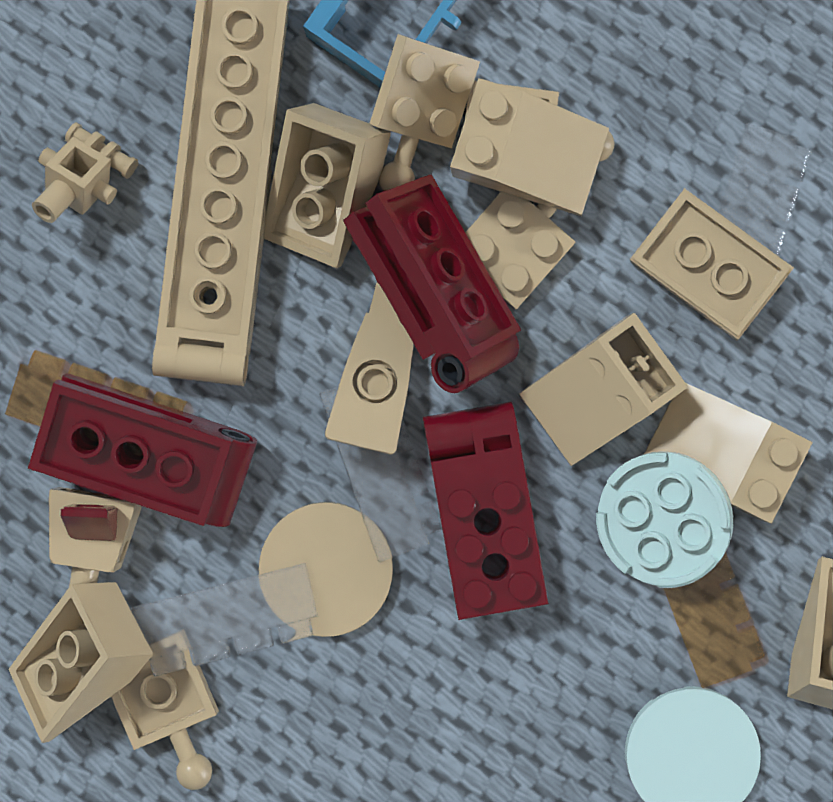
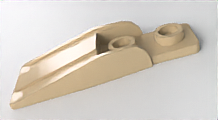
[325,283,413,455]

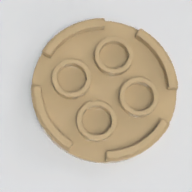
[259,502,393,637]

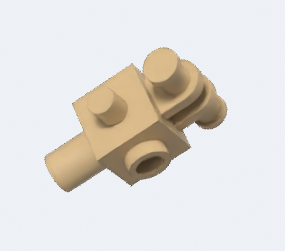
[32,122,138,223]

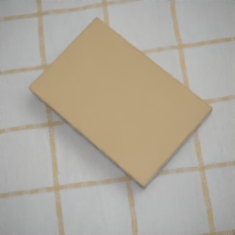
[630,188,794,341]

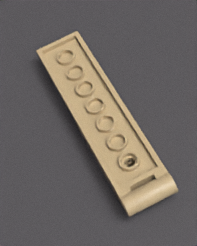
[152,0,290,386]

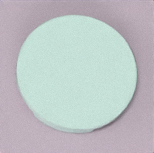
[596,451,733,588]
[625,686,761,802]

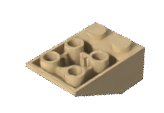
[519,313,688,466]

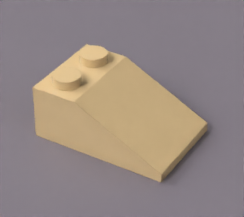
[450,78,609,216]
[264,103,391,268]
[644,383,813,524]
[787,556,833,709]
[8,582,153,743]

